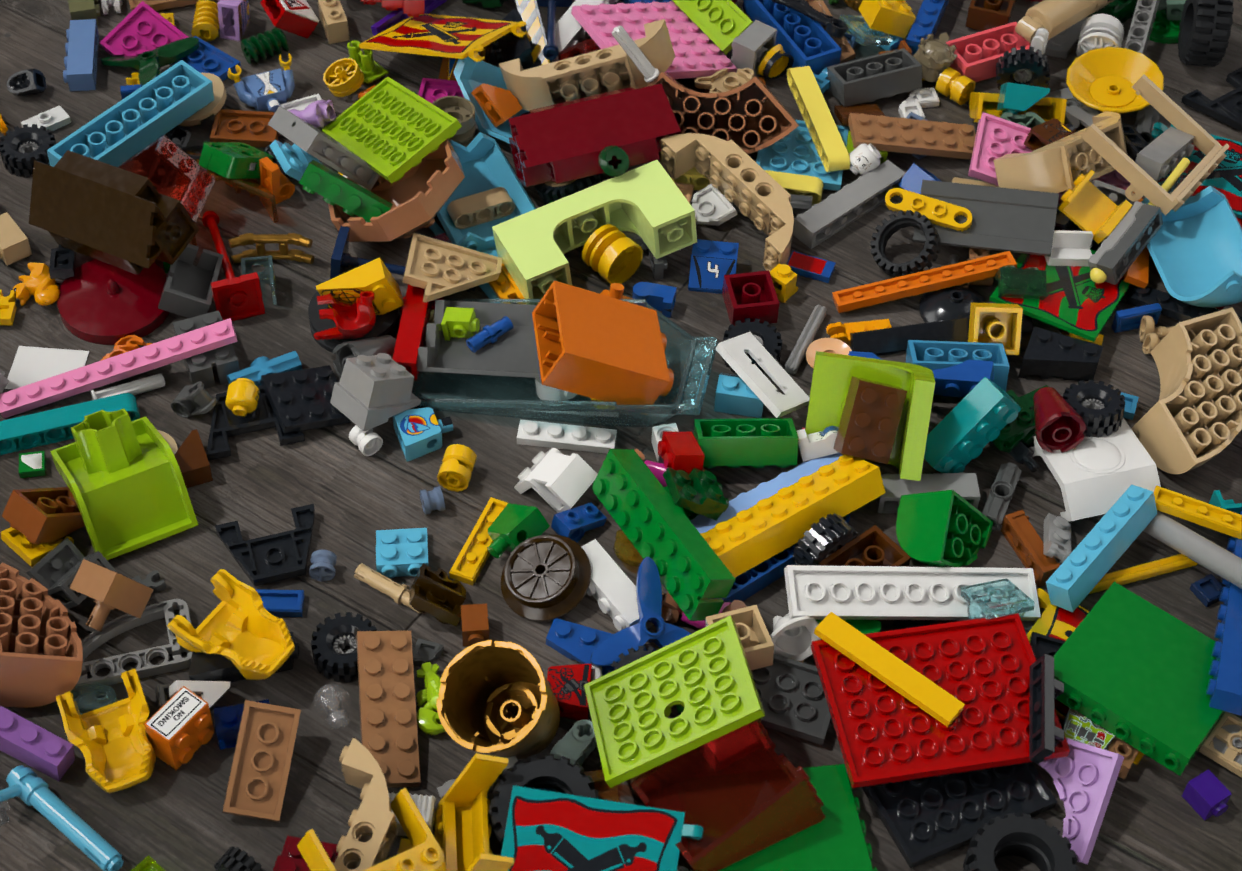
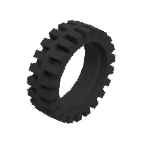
[870,210,941,278]

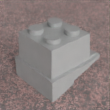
[330,353,421,431]

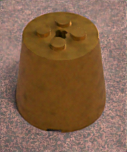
[436,640,560,759]

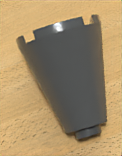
[333,335,396,378]

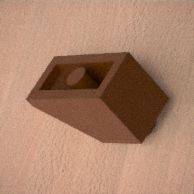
[174,429,213,488]

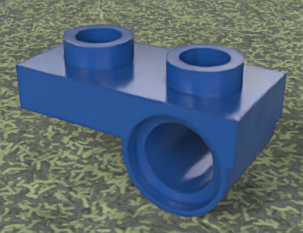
[551,502,607,543]

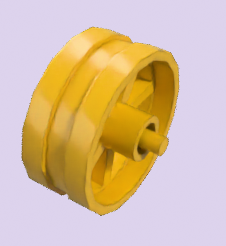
[323,58,364,97]

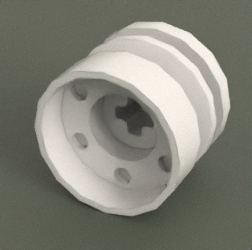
[1076,14,1124,57]

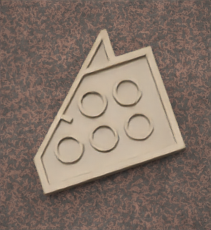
[402,233,503,302]

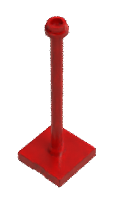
[202,211,265,321]

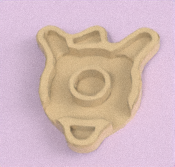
[694,68,755,93]

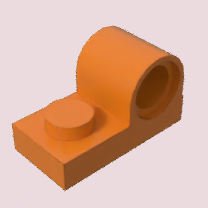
[259,157,295,206]

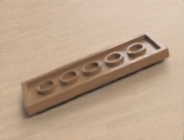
[848,113,976,160]
[356,631,421,788]

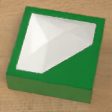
[19,451,46,478]

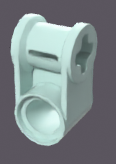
[550,720,596,766]

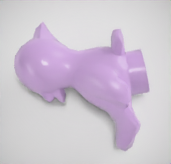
[288,100,336,128]

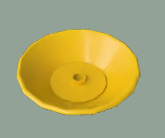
[1066,47,1164,114]

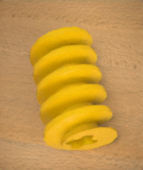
[191,0,219,41]

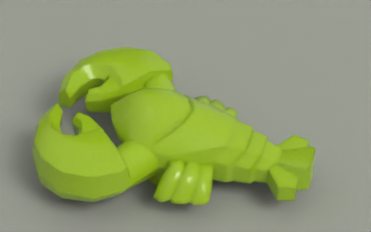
[416,662,445,735]

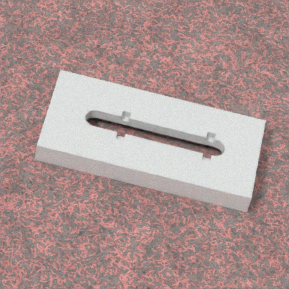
[715,332,809,418]

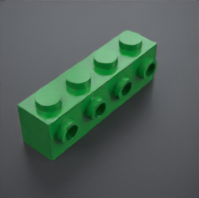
[299,160,393,222]

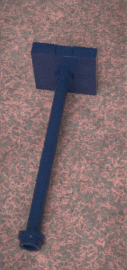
[537,0,572,60]
[330,226,476,292]

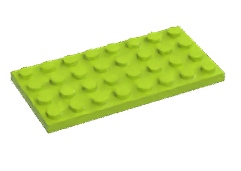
[322,76,462,184]

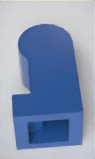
[632,282,677,318]

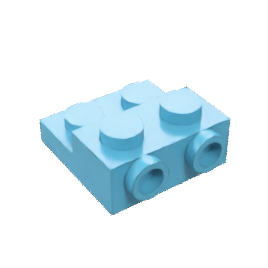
[270,140,323,181]
[376,528,429,578]

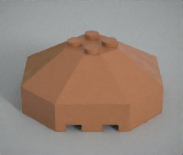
[328,139,465,242]

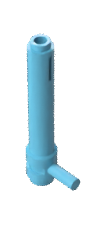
[0,765,123,871]

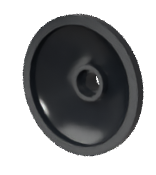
[919,284,987,323]

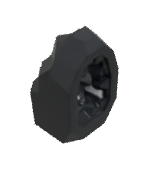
[6,69,47,96]

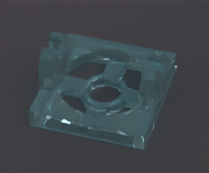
[961,578,1035,620]

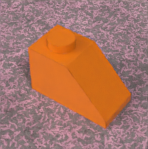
[471,83,523,128]

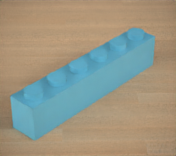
[1046,484,1158,612]

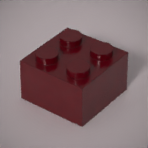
[722,270,780,326]

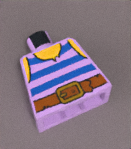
[217,0,250,41]

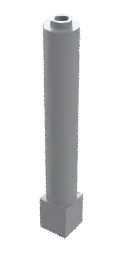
[1143,511,1242,589]

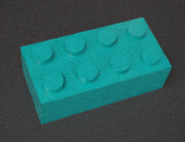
[924,377,1022,473]

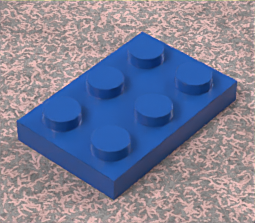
[169,36,241,82]

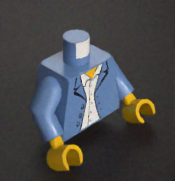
[227,53,295,112]

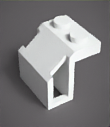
[514,448,598,513]

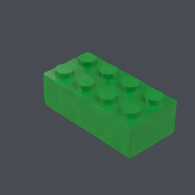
[694,418,798,469]

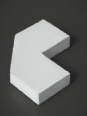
[898,87,940,118]

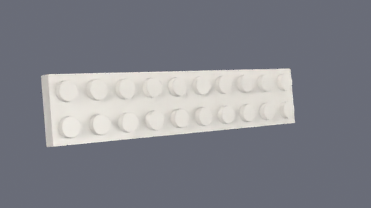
[784,565,1041,621]

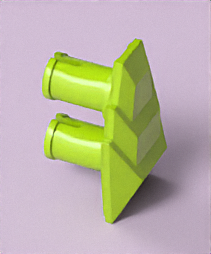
[347,41,388,84]

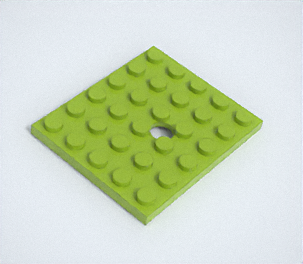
[584,615,765,788]

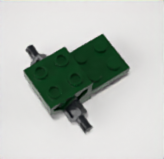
[992,385,1048,472]

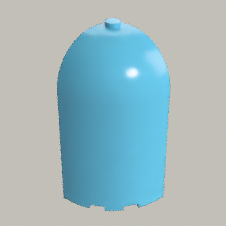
[1142,186,1242,308]

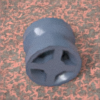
[419,486,445,515]
[309,550,337,581]

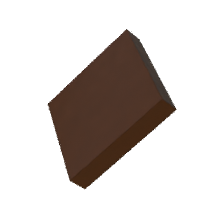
[834,104,885,125]

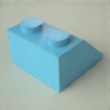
[714,373,764,418]

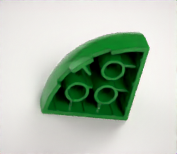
[896,490,993,567]

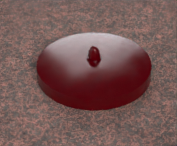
[57,259,170,345]

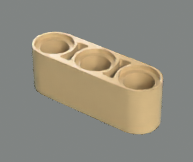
[447,187,515,229]

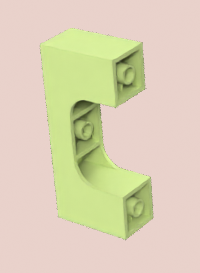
[492,160,697,305]

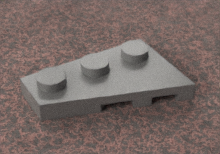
[1045,17,1088,59]

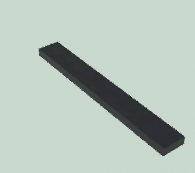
[850,314,1033,354]

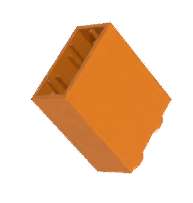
[532,280,674,413]

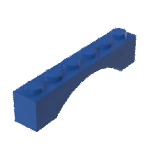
[848,351,994,397]

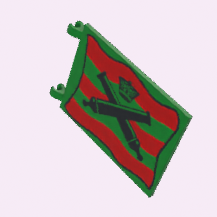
[989,249,1131,342]

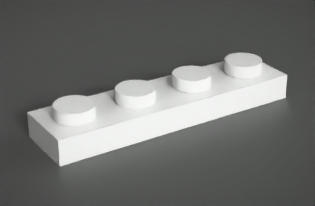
[517,419,617,454]

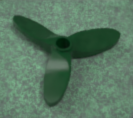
[100,37,200,87]

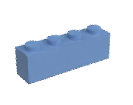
[63,19,99,91]

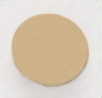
[179,73,227,126]

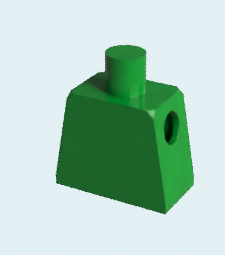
[487,503,550,558]

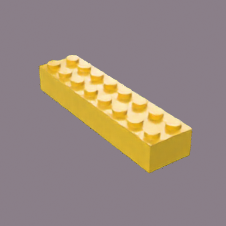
[700,454,886,578]

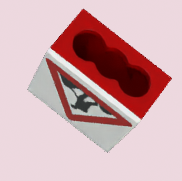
[260,0,319,39]

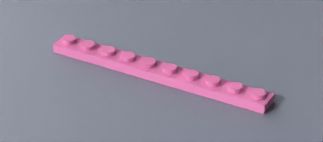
[0,318,238,418]

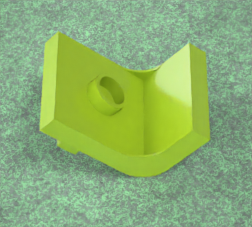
[805,351,935,481]
[50,408,198,560]

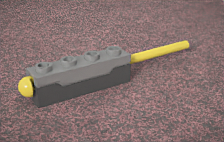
[1088,158,1190,285]

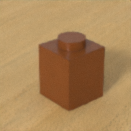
[461,603,489,646]

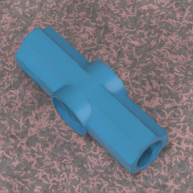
[226,351,302,386]

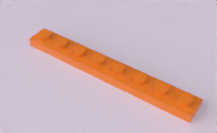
[832,251,1017,313]

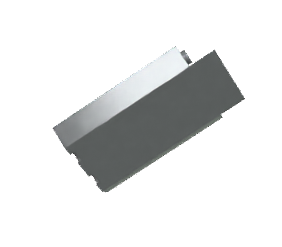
[417,300,541,378]

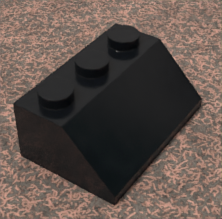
[492,8,532,70]

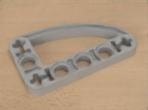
[71,599,193,692]

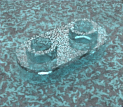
[71,685,118,715]

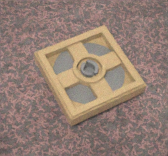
[1199,712,1242,778]

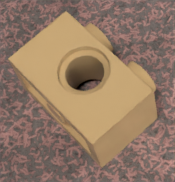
[318,0,349,44]

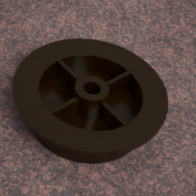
[501,534,591,621]

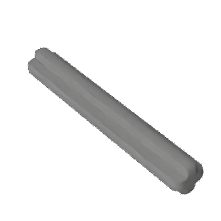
[784,305,827,375]

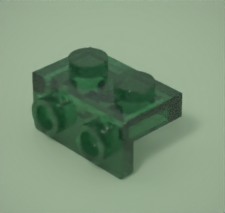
[995,265,1047,300]

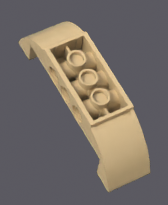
[499,19,675,111]
[993,111,1127,193]
[660,133,794,271]
[332,738,398,871]

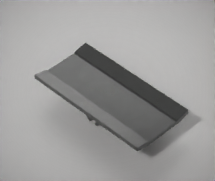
[913,180,1059,257]

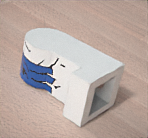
[796,426,838,462]

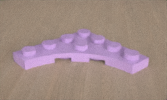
[1039,738,1124,865]

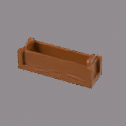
[1001,509,1061,588]

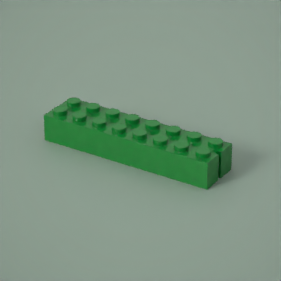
[591,449,736,621]

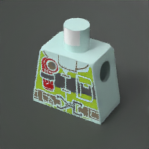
[1062,708,1115,750]

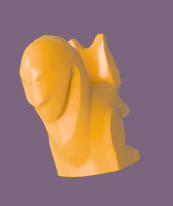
[13,262,60,306]

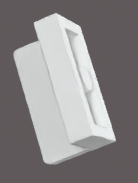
[1045,230,1093,267]

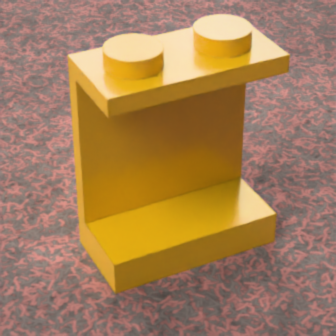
[1058,170,1133,244]

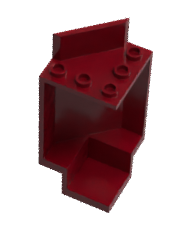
[508,83,681,187]

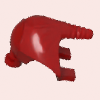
[313,291,376,340]

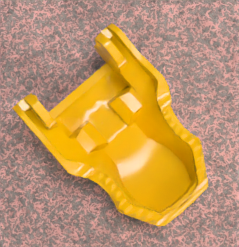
[167,569,295,680]
[56,668,156,793]

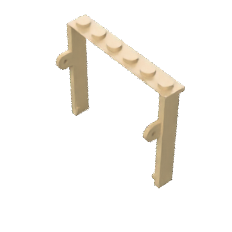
[1081,74,1230,216]

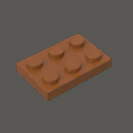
[210,109,279,148]

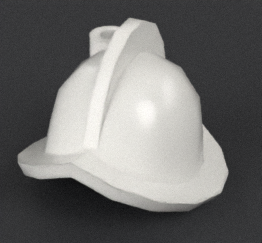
[770,613,821,661]

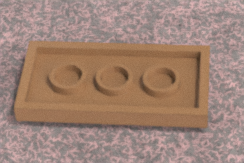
[223,700,301,822]

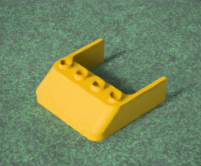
[969,92,1067,124]
[434,753,514,871]
[297,788,447,871]

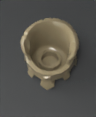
[913,32,957,83]

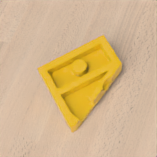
[1,527,74,567]

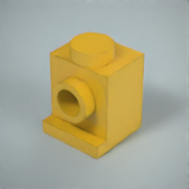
[770,263,798,303]

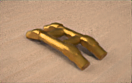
[229,233,315,264]

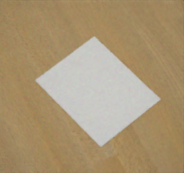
[5,346,89,389]

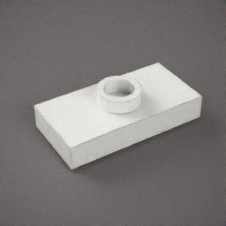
[21,105,71,131]

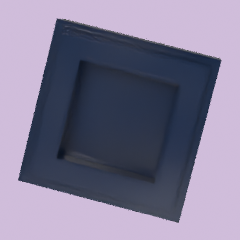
[1190,574,1223,607]

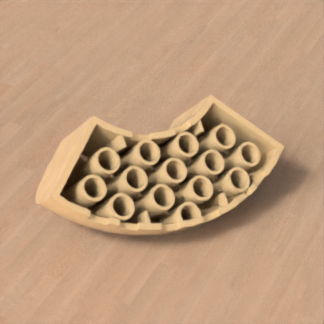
[1131,307,1242,474]

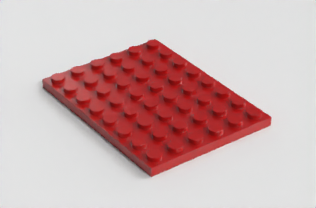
[811,613,1070,788]

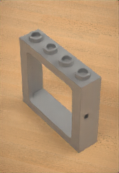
[268,105,380,190]

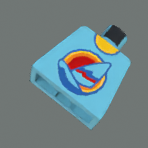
[393,407,453,462]

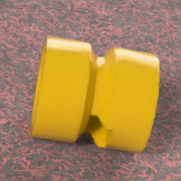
[935,67,976,105]
[437,444,477,492]

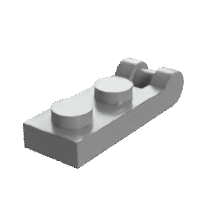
[1043,513,1072,564]

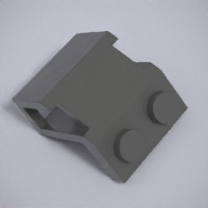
[26,537,116,609]

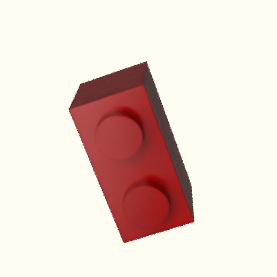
[658,432,705,474]

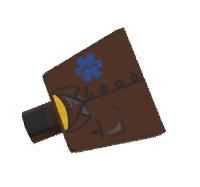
[1023,119,1076,151]

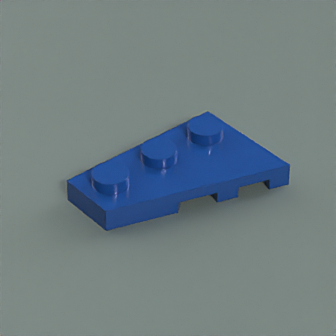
[546,618,618,676]

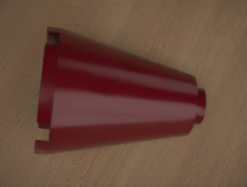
[1033,387,1086,453]

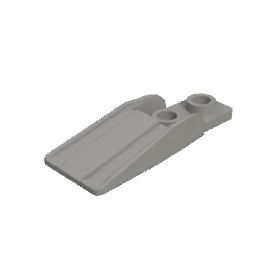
[1045,88,1100,128]

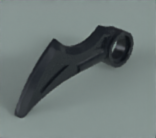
[772,0,848,38]

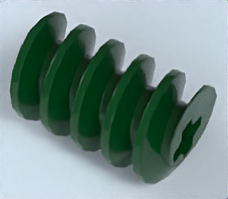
[241,27,289,64]
[599,145,629,177]

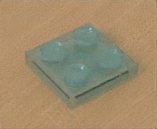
[839,15,893,47]

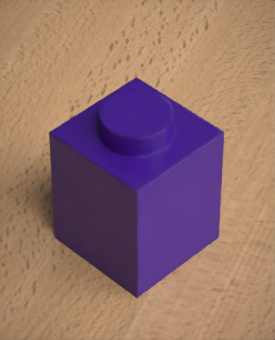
[1182,769,1232,821]

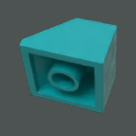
[997,82,1050,115]

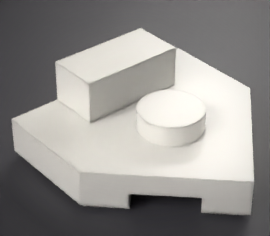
[692,184,737,226]

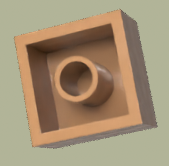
[70,559,154,631]

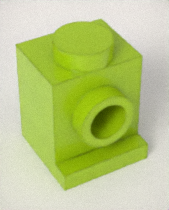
[441,307,480,341]

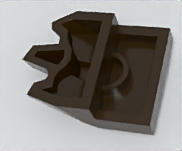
[409,563,466,626]

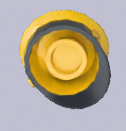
[758,44,794,80]

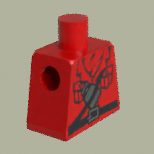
[547,664,592,721]

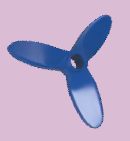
[590,557,691,667]

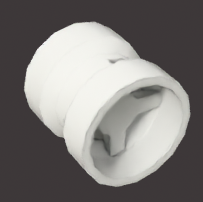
[349,425,383,456]

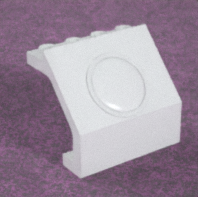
[1030,418,1161,522]

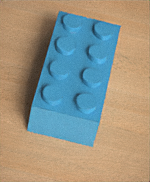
[905,340,1010,392]

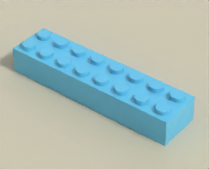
[47,60,214,167]

